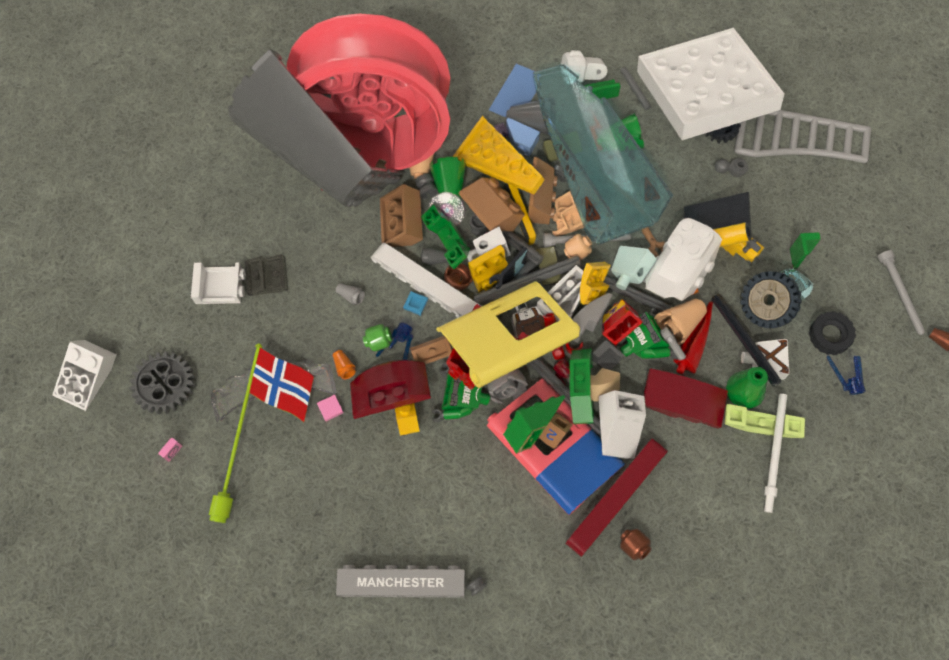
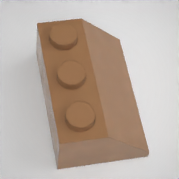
[528,157,557,224]
[459,178,525,232]
[380,184,423,247]

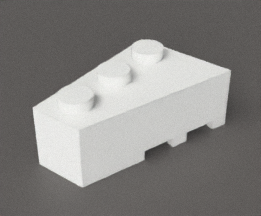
[537,265,583,322]

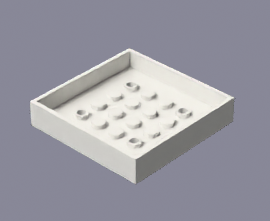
[637,28,784,140]

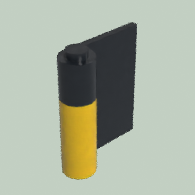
[684,192,752,247]

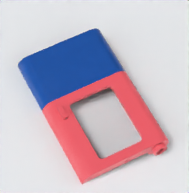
[487,378,626,516]

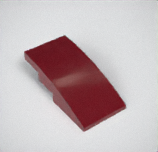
[643,368,728,428]

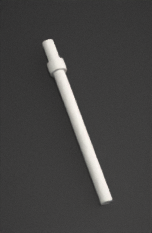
[764,394,787,513]

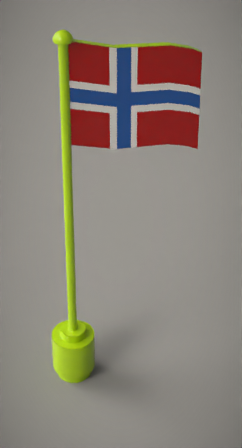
[208,343,314,523]

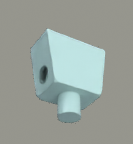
[611,246,657,290]

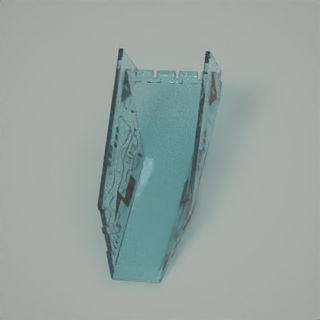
[532,64,673,245]

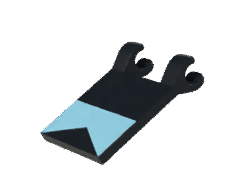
[489,247,528,300]

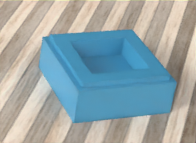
[403,291,428,316]

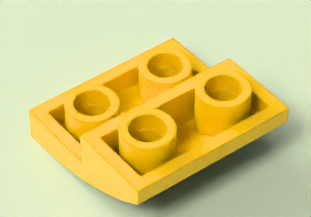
[468,244,508,293]

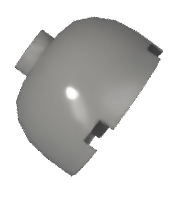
[487,369,528,404]

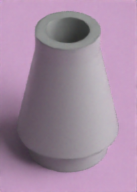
[336,283,365,305]

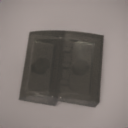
[245,254,288,296]

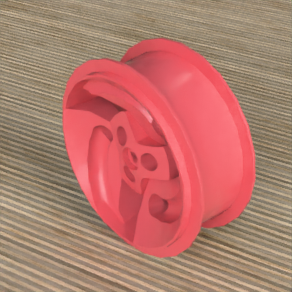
[287,14,451,171]

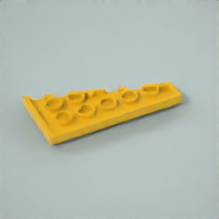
[453,116,544,195]

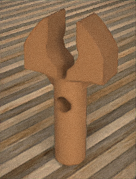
[642,227,665,257]

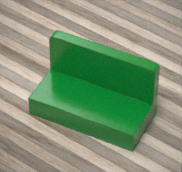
[581,80,621,103]
[789,232,821,269]

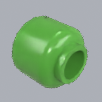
[363,324,393,352]

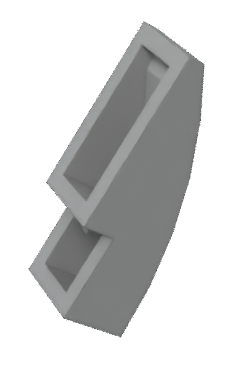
[572,293,612,343]

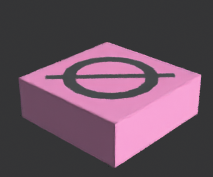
[159,438,182,462]

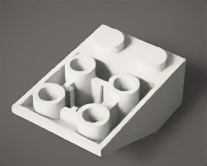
[53,340,117,411]
[598,390,646,459]

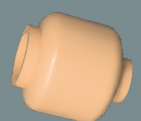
[564,234,592,261]

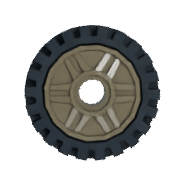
[740,271,802,328]

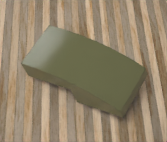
[536,246,561,285]

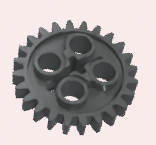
[129,351,195,414]

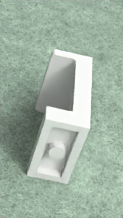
[191,262,246,304]

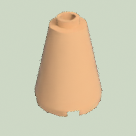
[654,299,707,345]

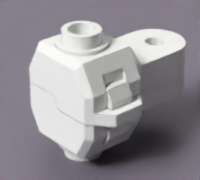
[560,50,607,84]

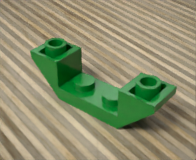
[421,205,470,269]
[570,349,594,424]

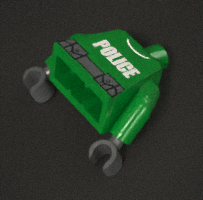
[620,308,680,359]
[432,363,490,423]

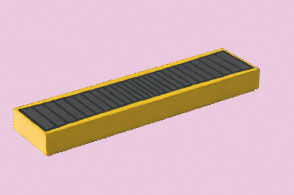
[504,182,536,246]

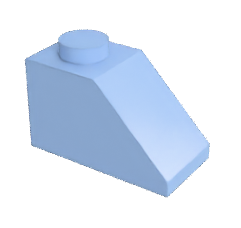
[506,118,540,157]

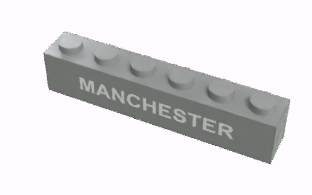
[336,565,465,598]

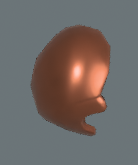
[444,263,473,290]

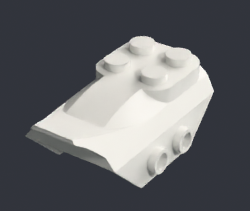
[643,218,722,301]

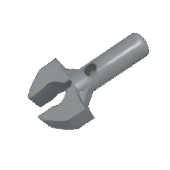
[660,326,686,360]

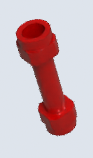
[543,313,565,360]

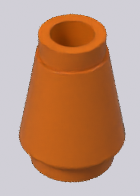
[332,350,356,380]

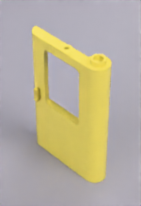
[436,281,580,388]

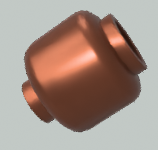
[620,529,652,560]

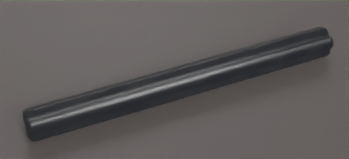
[711,294,781,387]

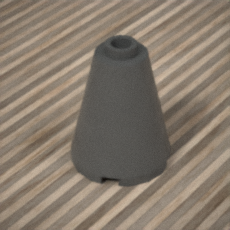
[506,98,556,134]

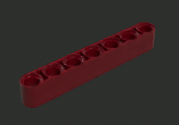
[565,438,668,557]

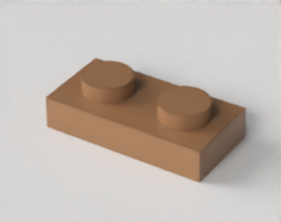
[410,336,452,364]

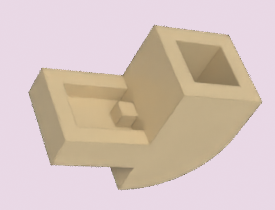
[591,368,620,401]

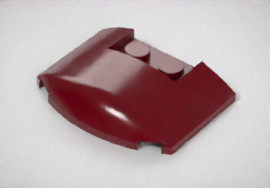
[350,360,431,419]

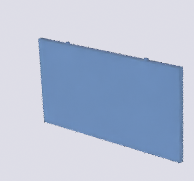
[489,64,545,117]

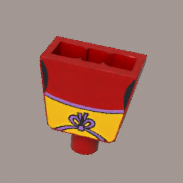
[602,299,643,345]

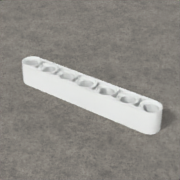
[371,243,482,318]

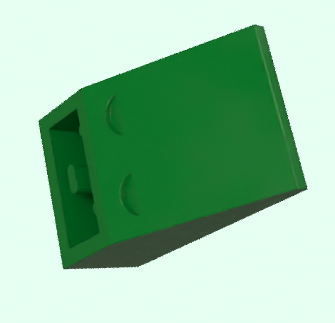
[503,395,565,454]

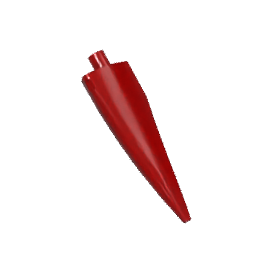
[673,301,713,374]

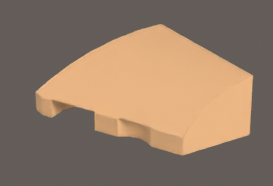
[552,191,589,236]

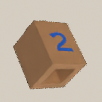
[539,413,573,449]

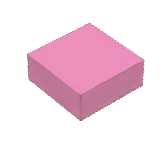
[317,395,343,421]

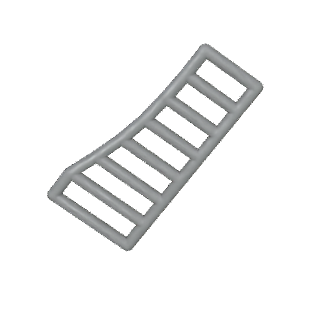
[734,110,871,163]

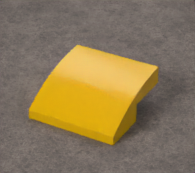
[580,262,611,305]

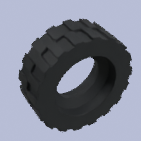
[809,311,856,355]

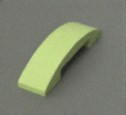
[725,404,805,438]

